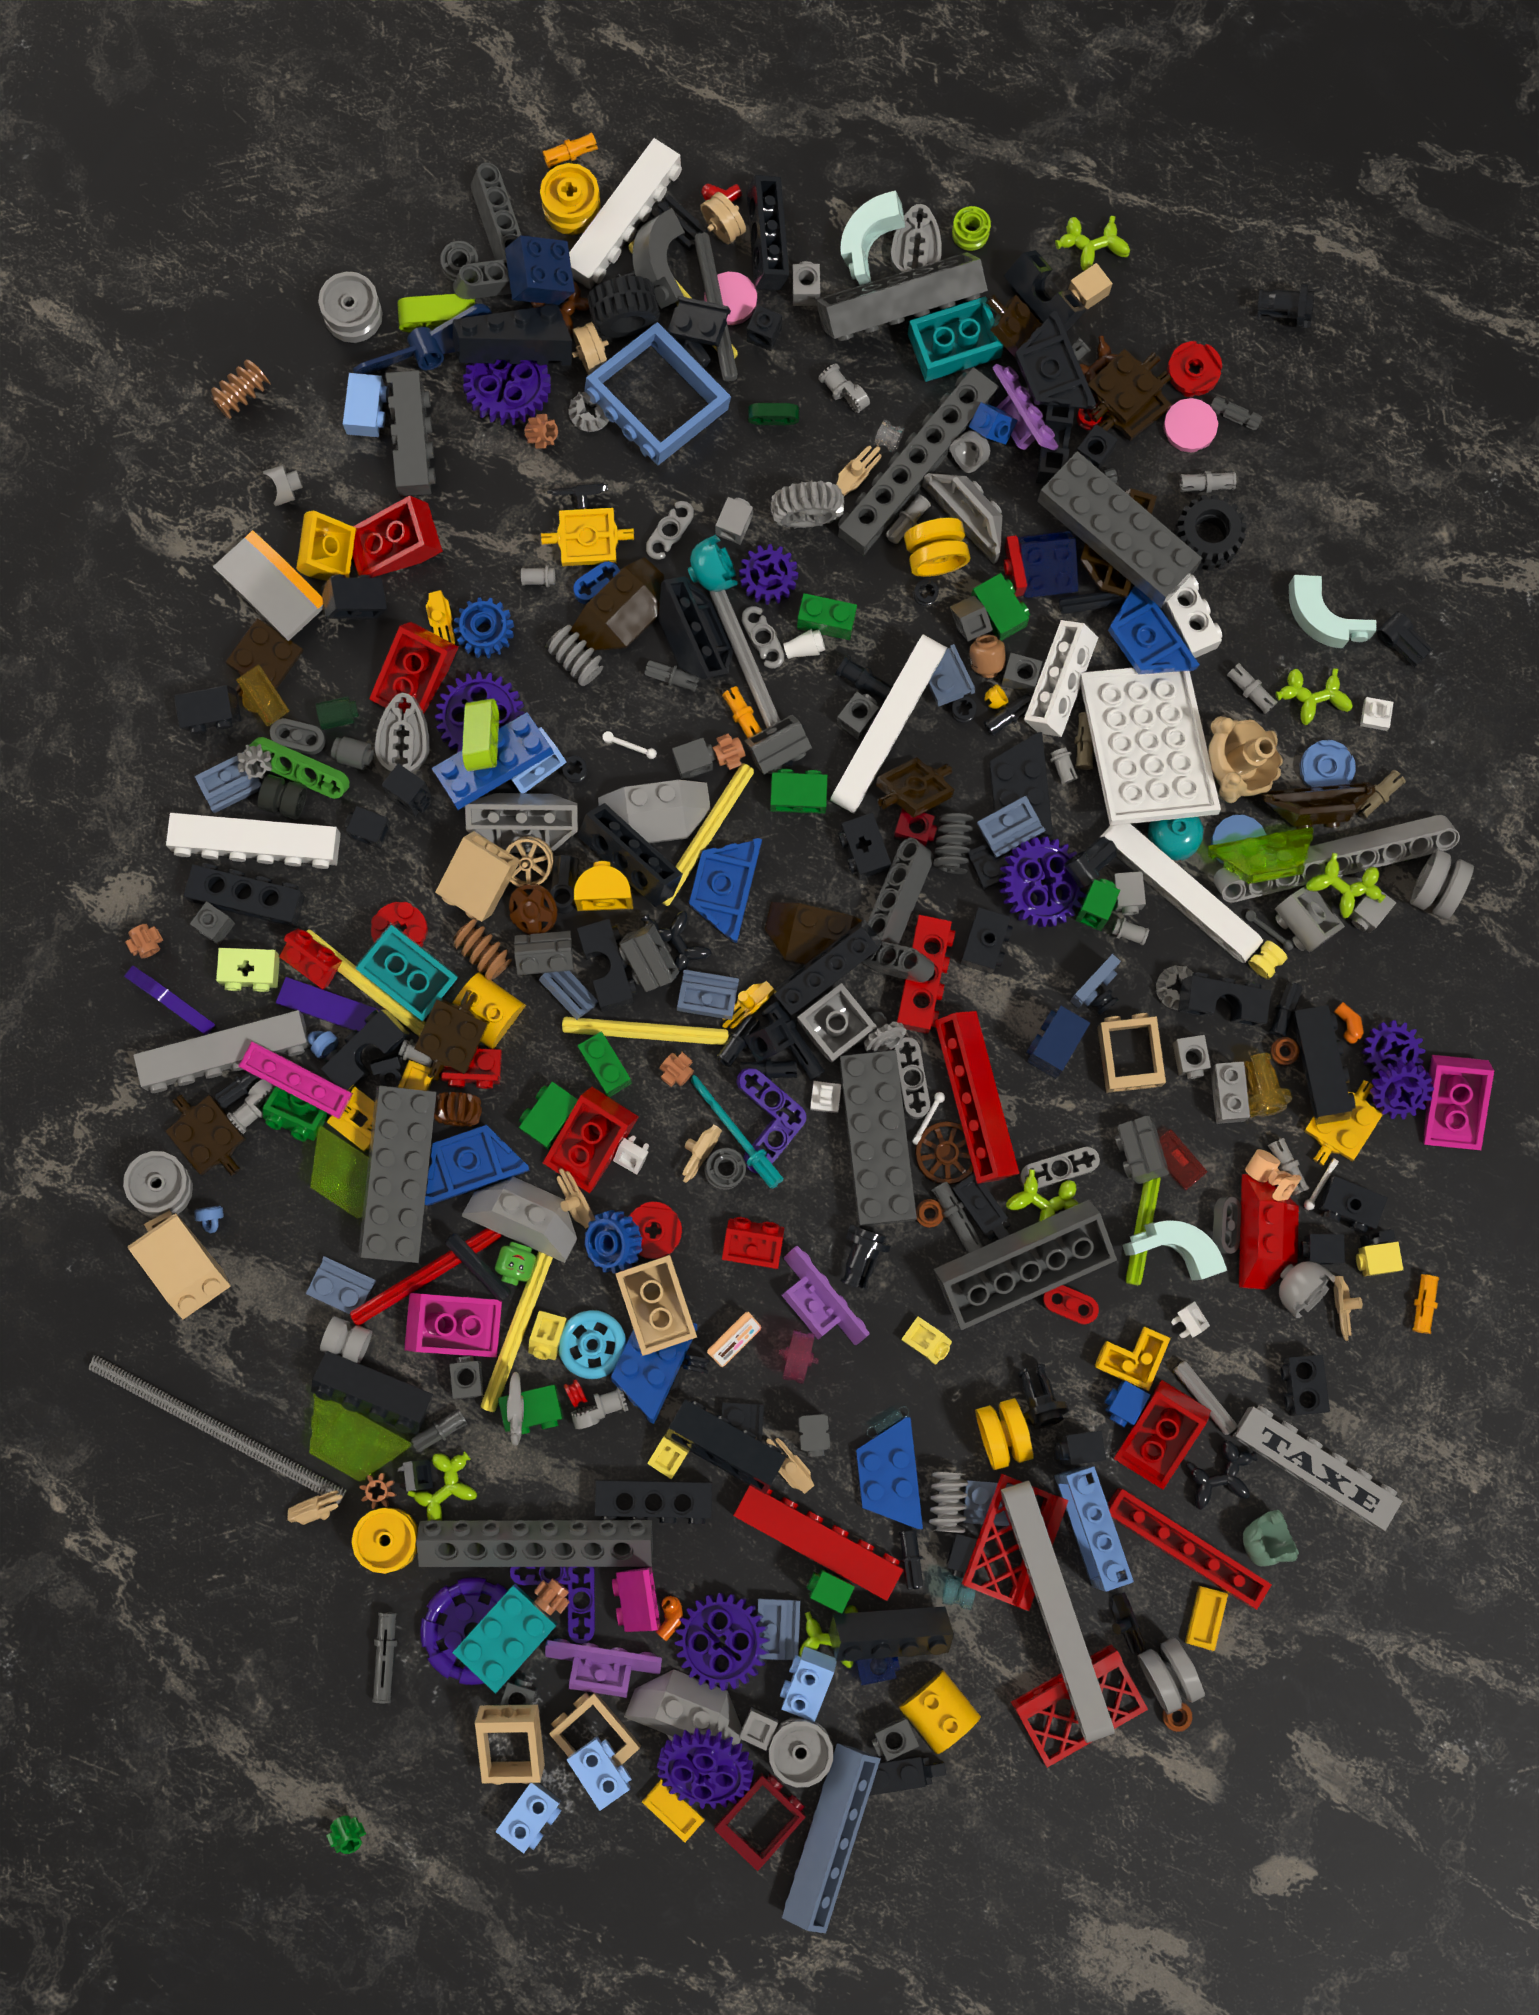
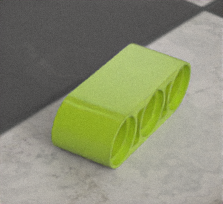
[397,294,475,332]
[462,698,499,771]

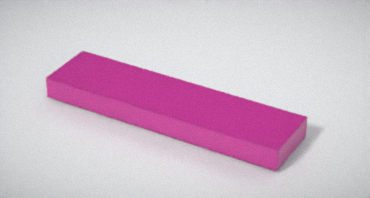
[238,1041,353,1119]

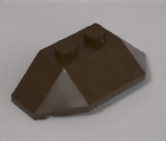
[1080,489,1157,598]
[569,557,664,651]
[1259,782,1375,830]
[765,902,862,965]

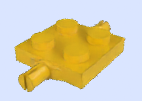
[541,508,634,566]
[1304,1080,1382,1166]

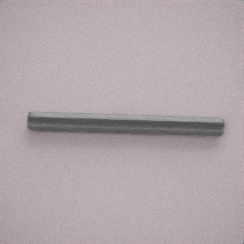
[694,232,738,382]

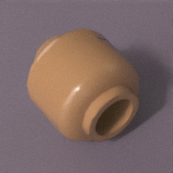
[970,635,1006,678]

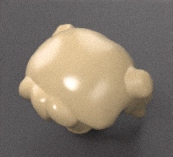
[1208,716,1283,803]

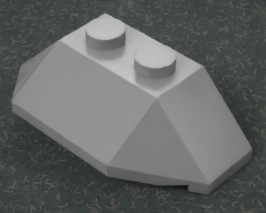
[922,473,1002,564]
[598,780,711,843]
[465,793,578,853]
[462,1177,577,1263]
[624,1669,742,1745]

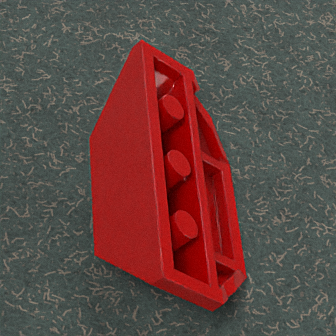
[1239,1174,1299,1290]

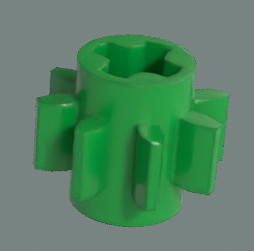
[326,1816,366,1854]

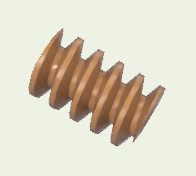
[211,359,271,419]
[453,918,512,980]

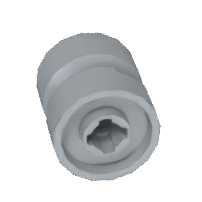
[320,1316,372,1364]

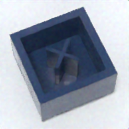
[505,235,575,305]
[1026,1006,1090,1079]

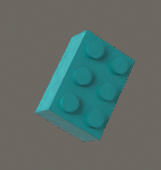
[908,296,1004,382]
[355,923,458,1022]
[452,1584,558,1694]

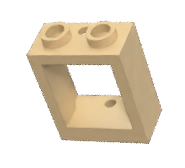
[1097,1013,1166,1093]
[549,1692,641,1767]
[475,1705,545,1785]

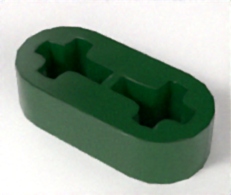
[748,403,799,425]

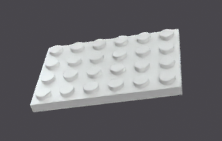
[1081,668,1221,826]

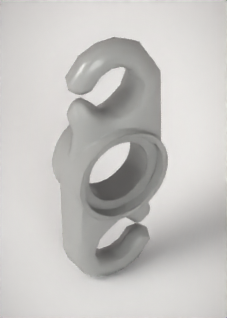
[646,501,694,560]
[742,606,785,668]
[507,1372,524,1446]

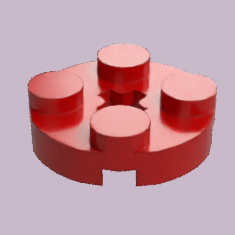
[1167,341,1222,397]
[371,902,428,947]
[628,1202,682,1259]

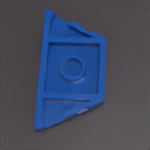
[1108,585,1200,675]
[689,838,762,943]
[425,1125,530,1206]
[611,1323,697,1424]
[856,1417,923,1529]

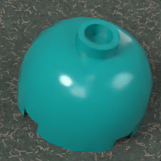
[688,535,738,592]
[1147,817,1204,861]

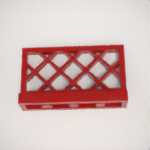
[961,1474,1069,1611]
[1011,1645,1148,1768]

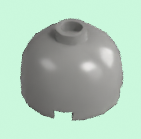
[1279,1261,1335,1318]

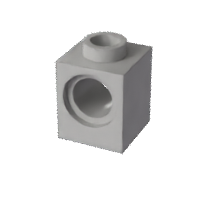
[792,261,820,306]
[715,497,753,545]
[1111,872,1146,915]
[1349,891,1396,933]
[1173,1035,1211,1079]
[739,1707,778,1751]

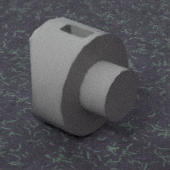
[949,431,990,473]
[263,465,303,506]

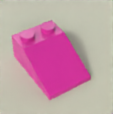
[1424,1055,1494,1150]
[404,1293,502,1357]
[612,1567,660,1632]

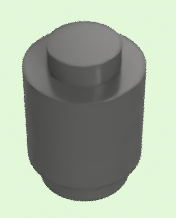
[331,736,375,770]

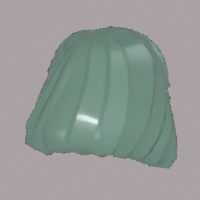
[1243,1510,1299,1566]

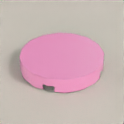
[704,271,757,326]
[1163,398,1218,453]

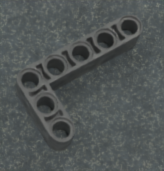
[453,162,522,299]
[862,838,935,982]

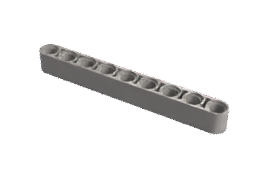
[1213,815,1460,903]
[1001,1480,1115,1743]

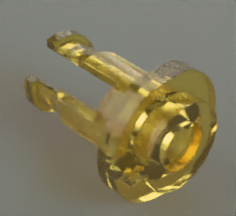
[1244,1053,1292,1118]

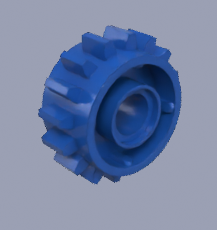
[454,597,514,658]
[585,1210,642,1274]

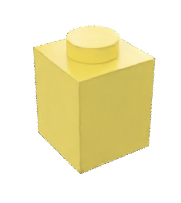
[1356,1242,1403,1277]

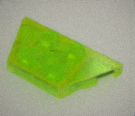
[1208,827,1313,884]
[310,1126,369,1219]
[309,1393,412,1482]

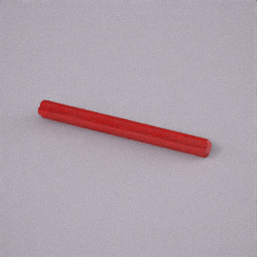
[350,1228,502,1325]

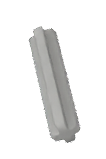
[1173,1361,1238,1435]

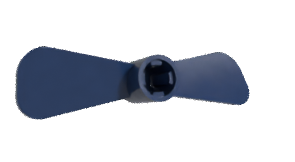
[353,304,492,375]

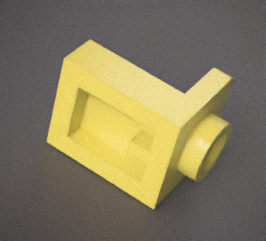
[528,1311,567,1360]
[901,1317,952,1365]
[647,1434,689,1479]

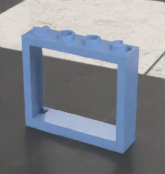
[585,322,731,466]
[1054,1466,1134,1592]

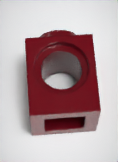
[894,808,937,847]

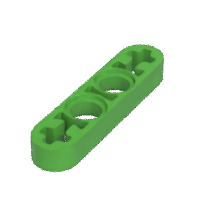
[249,737,350,799]

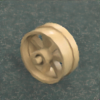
[700,192,746,245]
[572,322,609,375]
[505,836,554,887]

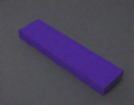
[276,977,380,1031]

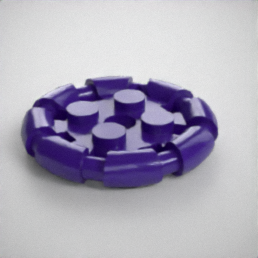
[420,1577,508,1685]

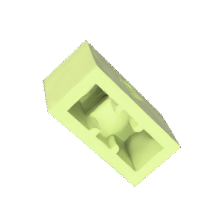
[216,948,280,992]

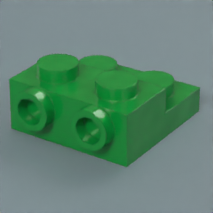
[263,1086,327,1141]

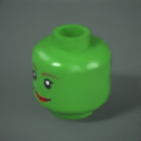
[495,1242,536,1286]

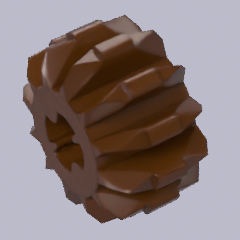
[434,1092,482,1127]

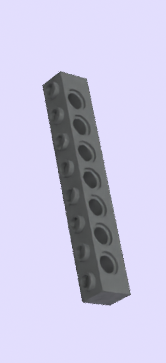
[838,367,999,556]
[416,1520,653,1567]

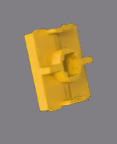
[327,1087,375,1152]

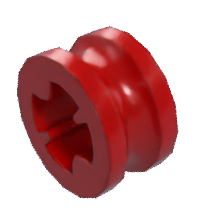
[1077,404,1102,430]
[564,1379,588,1408]

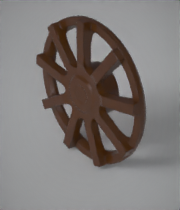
[915,1121,974,1185]

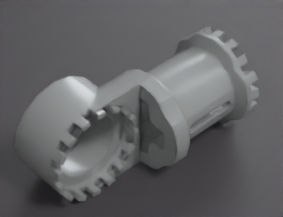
[818,363,870,413]
[226,1079,275,1134]
[571,1387,628,1429]

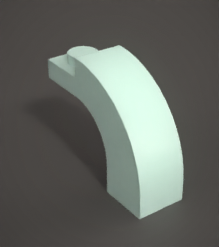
[841,190,905,285]
[1289,575,1376,648]
[1122,1221,1227,1280]

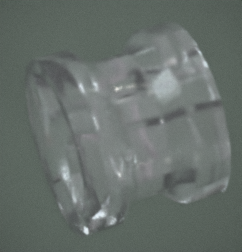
[874,419,905,453]

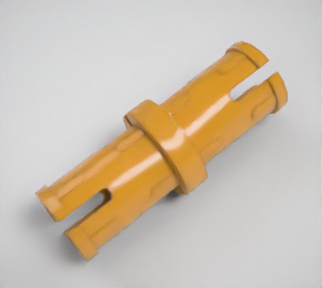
[542,133,598,168]
[722,686,762,738]
[1412,1274,1439,1334]

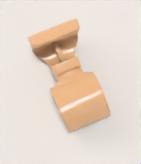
[1245,1149,1301,1201]

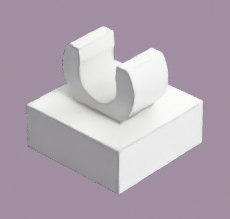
[1360,697,1393,731]
[810,1081,841,1113]
[613,1136,649,1175]
[1171,1301,1210,1338]

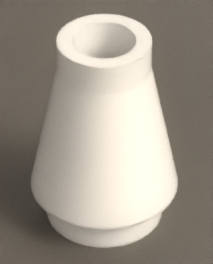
[783,629,826,659]

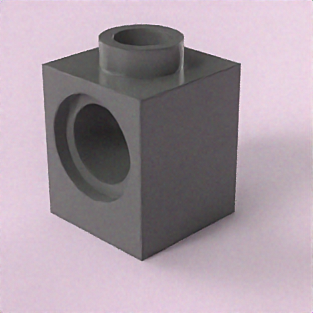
[950,596,993,641]
[1001,653,1043,695]
[836,692,879,740]
[672,738,716,780]
[190,901,235,946]
[450,1356,484,1399]
[500,1677,538,1718]
[871,1716,919,1761]

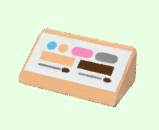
[707,1312,761,1367]

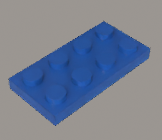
[432,712,554,810]

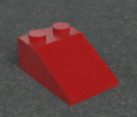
[352,496,443,578]
[369,622,459,714]
[543,1087,639,1194]
[1114,1380,1211,1490]

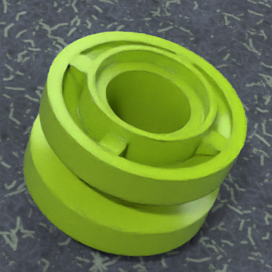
[952,206,991,251]

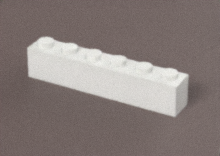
[569,138,682,290]
[166,813,341,869]

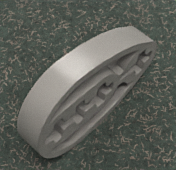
[890,204,942,274]
[375,693,429,772]

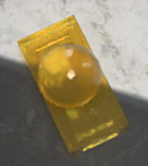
[236,665,289,726]

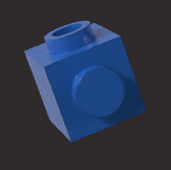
[968,402,1018,445]
[1104,1381,1150,1427]

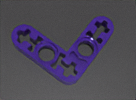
[124,965,216,1035]
[737,1068,806,1173]
[510,1567,595,1644]

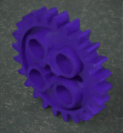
[463,360,551,425]
[435,672,525,753]
[999,837,1088,928]
[675,1593,770,1691]
[657,1728,754,1809]

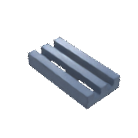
[539,971,599,1020]

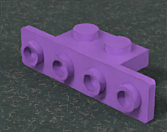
[993,364,1058,451]
[782,1246,869,1345]
[545,1639,662,1698]

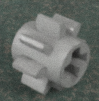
[237,744,272,780]

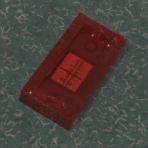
[1159,1129,1208,1191]

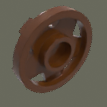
[509,883,557,935]

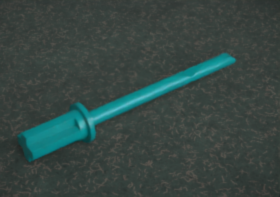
[691,1075,783,1189]

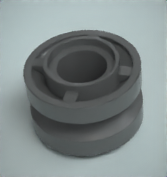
[440,241,479,283]
[704,1148,746,1191]

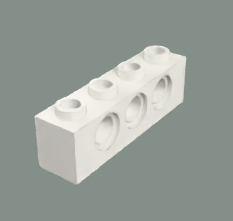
[1162,575,1222,658]
[1024,620,1098,737]

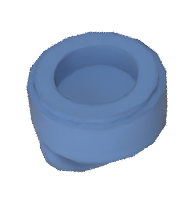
[307,1031,339,1059]
[194,1206,224,1233]

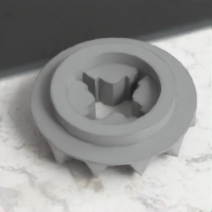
[569,392,609,432]
[1156,965,1194,1010]
[864,1022,906,1053]

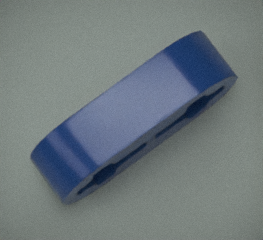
[573,562,620,604]

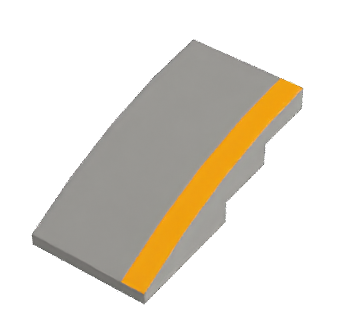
[213,530,324,641]

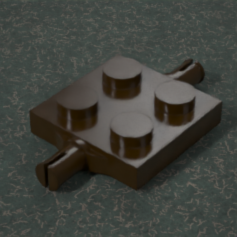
[985,295,1043,359]
[1088,349,1163,425]
[1095,371,1172,441]
[226,618,304,698]
[876,757,955,818]
[414,990,490,1080]
[166,1095,246,1176]

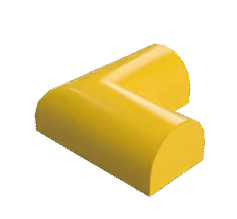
[1095,1327,1171,1391]

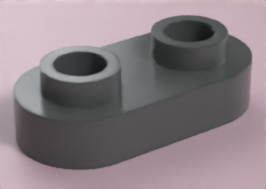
[270,718,326,755]
[1212,1197,1241,1254]

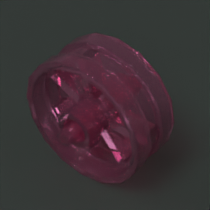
[778,1329,819,1384]

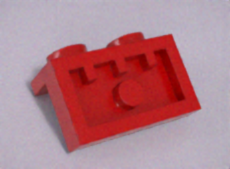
[279,928,342,989]
[441,1049,502,1089]
[722,1217,785,1269]

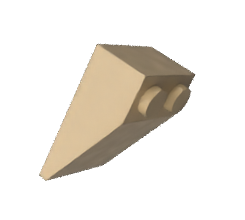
[128,1213,231,1319]
[615,1255,697,1356]

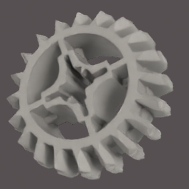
[771,480,844,529]

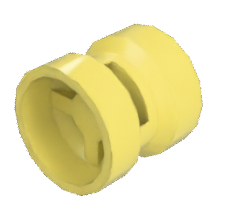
[1248,940,1288,980]

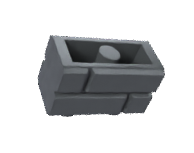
[744,715,812,775]
[619,923,679,992]
[514,931,574,975]
[1115,1116,1170,1184]
[798,1414,830,1457]

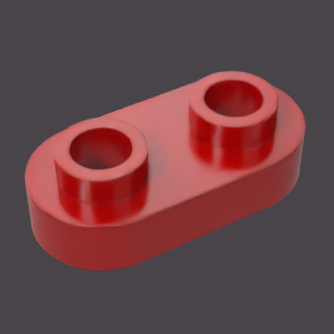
[1043,1285,1099,1325]

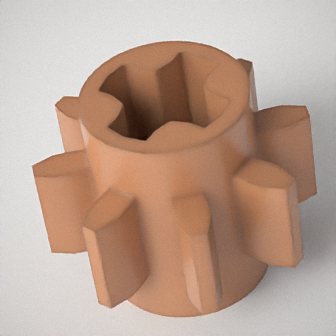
[524,414,558,449]
[712,733,746,770]
[125,924,163,958]
[659,1052,694,1087]
[360,1473,397,1509]
[534,1578,569,1615]

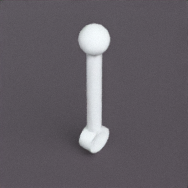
[603,731,657,759]
[911,1092,945,1145]
[1304,1158,1339,1210]

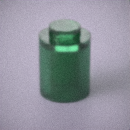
[316,696,359,730]

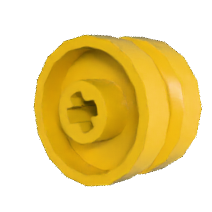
[540,163,601,235]
[904,518,970,577]
[975,1398,1034,1470]
[352,1507,419,1574]

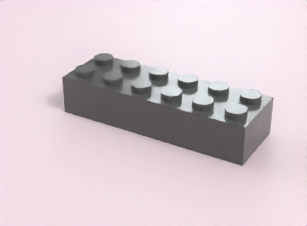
[815,252,988,341]
[1037,451,1202,608]
[839,1050,917,1227]
[358,1086,436,1263]
[934,1200,1117,1330]

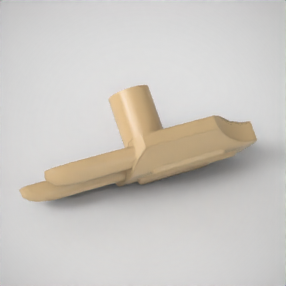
[836,446,882,496]
[682,1124,722,1183]
[557,1169,595,1229]
[1333,1276,1363,1341]
[766,1438,814,1494]
[288,1491,342,1525]

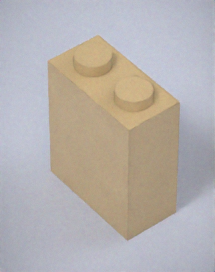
[435,831,520,922]

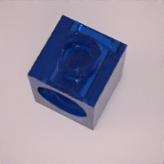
[856,1657,900,1686]

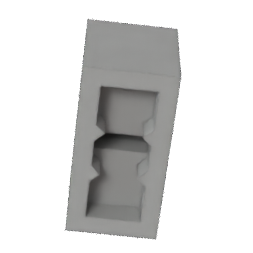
[1210,1062,1250,1124]

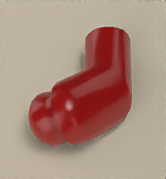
[701,184,742,202]

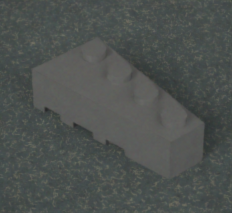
[386,370,436,496]

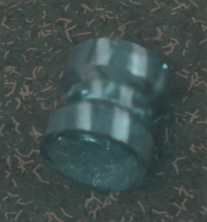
[942,1575,977,1611]

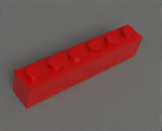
[935,1011,1019,1184]
[733,1485,903,1601]
[1107,1488,1272,1610]

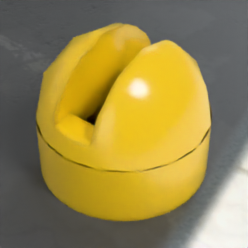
[985,684,1008,709]

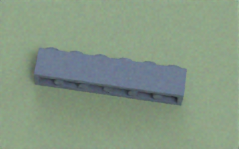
[782,1743,881,1934]

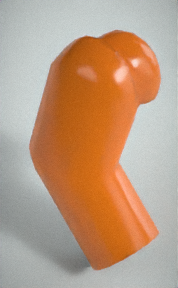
[1334,1002,1364,1044]
[656,1596,683,1641]

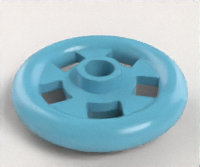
[558,1310,626,1379]

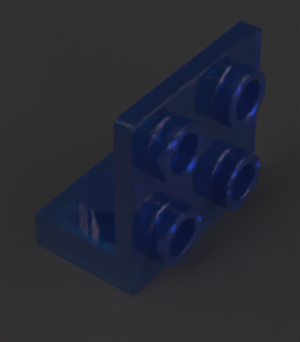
[1018,531,1078,598]

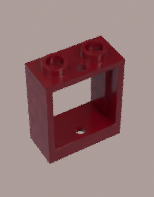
[714,1773,806,1871]

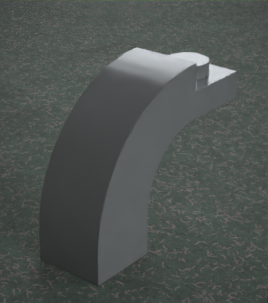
[632,208,685,309]

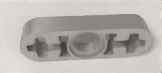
[894,1037,930,1119]
[1019,1147,1100,1189]

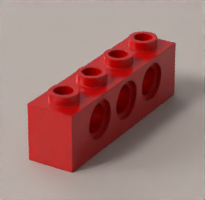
[897,915,955,1034]

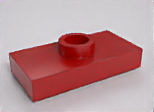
[1004,535,1027,597]

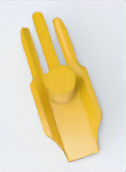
[426,590,455,644]
[722,981,775,1028]

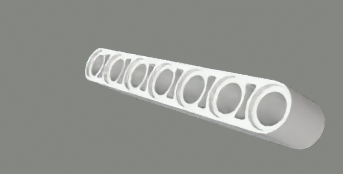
[830,634,947,814]
[1100,824,1263,963]

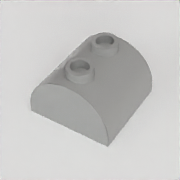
[1275,886,1345,953]
[797,983,877,1062]

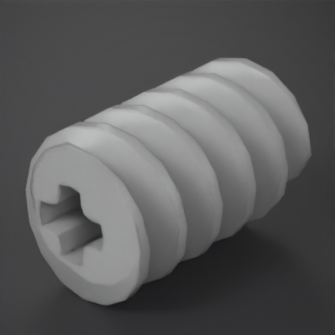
[545,625,603,686]
[929,1472,968,1533]

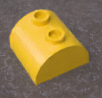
[296,510,356,581]
[574,861,633,911]
[453,972,526,1049]
[899,1670,981,1755]

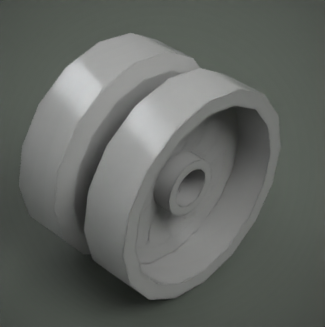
[318,271,383,343]
[1410,849,1474,920]
[123,1151,193,1219]
[1137,1637,1205,1715]
[768,1717,833,1788]

